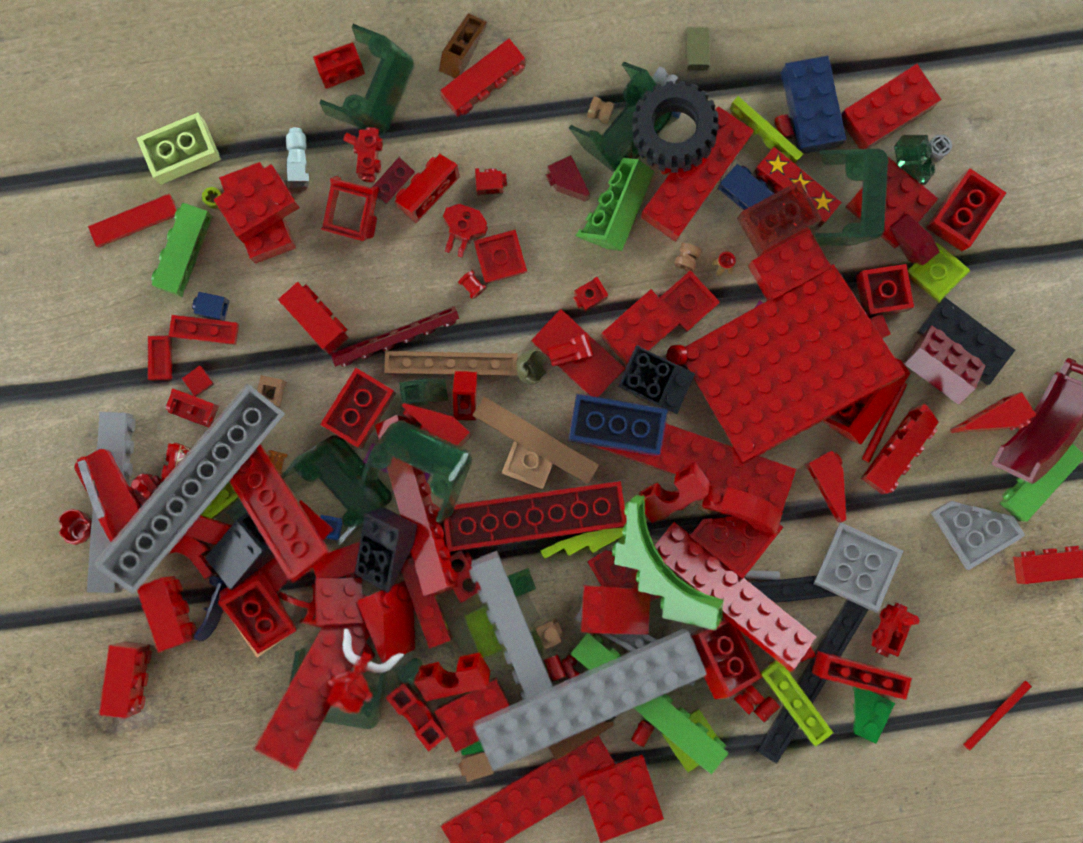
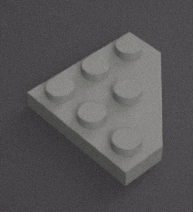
[930,501,1026,570]

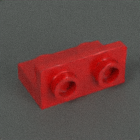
[313,42,365,89]

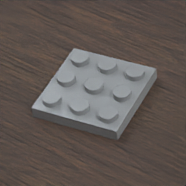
[813,522,903,613]

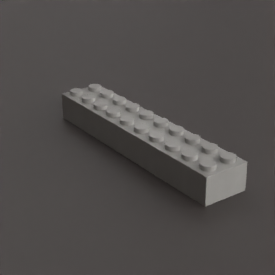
[95,384,285,594]
[474,628,707,770]

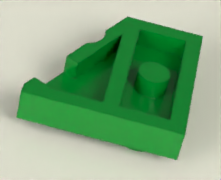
[852,686,895,744]

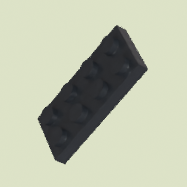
[917,297,1015,385]

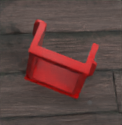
[321,176,379,241]

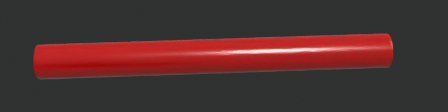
[861,383,908,463]
[963,681,1032,751]

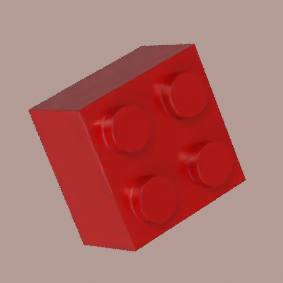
[856,264,914,318]

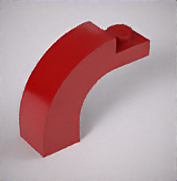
[702,485,783,534]
[163,535,217,579]

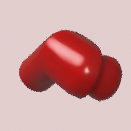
[562,654,580,679]

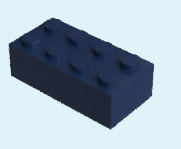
[781,55,846,154]
[568,394,668,456]

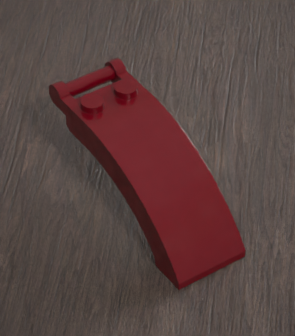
[991,358,1083,484]

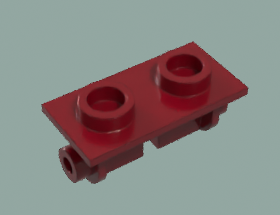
[372,157,415,204]

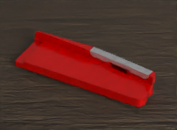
[74,449,140,543]

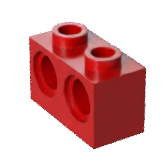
[449,550,481,603]

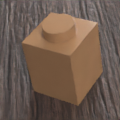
[458,751,494,782]

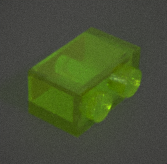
[464,606,503,658]

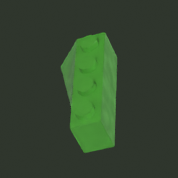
[575,158,654,251]

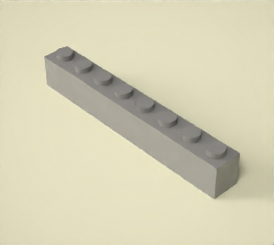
[87,412,136,593]
[469,551,553,700]

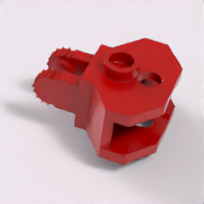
[443,204,488,258]

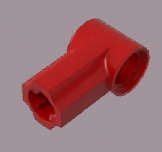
[547,334,594,367]

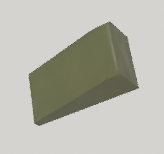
[687,27,710,71]

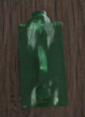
[396,658,422,685]

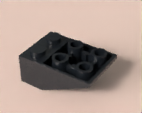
[618,345,695,414]
[354,507,417,593]
[205,512,275,591]

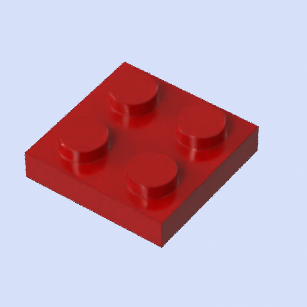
[473,229,527,284]
[659,270,720,333]
[315,578,363,626]

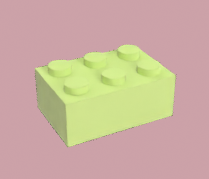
[137,113,221,185]

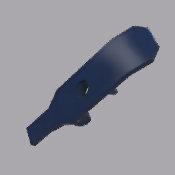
[194,576,228,641]

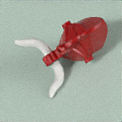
[327,628,404,713]

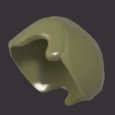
[516,349,547,385]

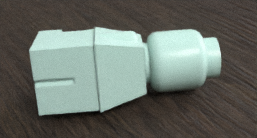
[286,128,309,188]

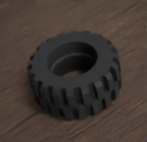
[632,81,719,173]

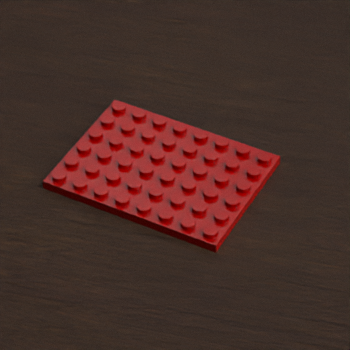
[685,264,905,464]

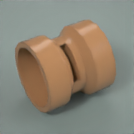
[587,96,615,124]
[674,243,702,272]

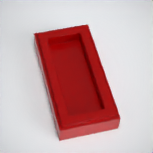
[148,335,172,381]

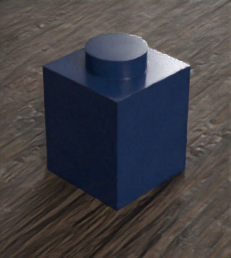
[192,292,230,321]

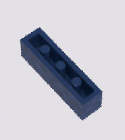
[717,164,805,243]

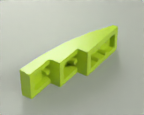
[540,527,624,559]

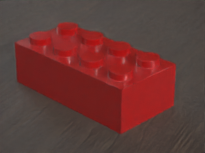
[841,64,942,153]
[219,162,296,264]

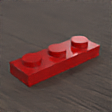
[168,315,239,345]

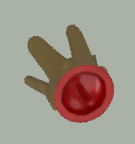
[712,251,736,276]

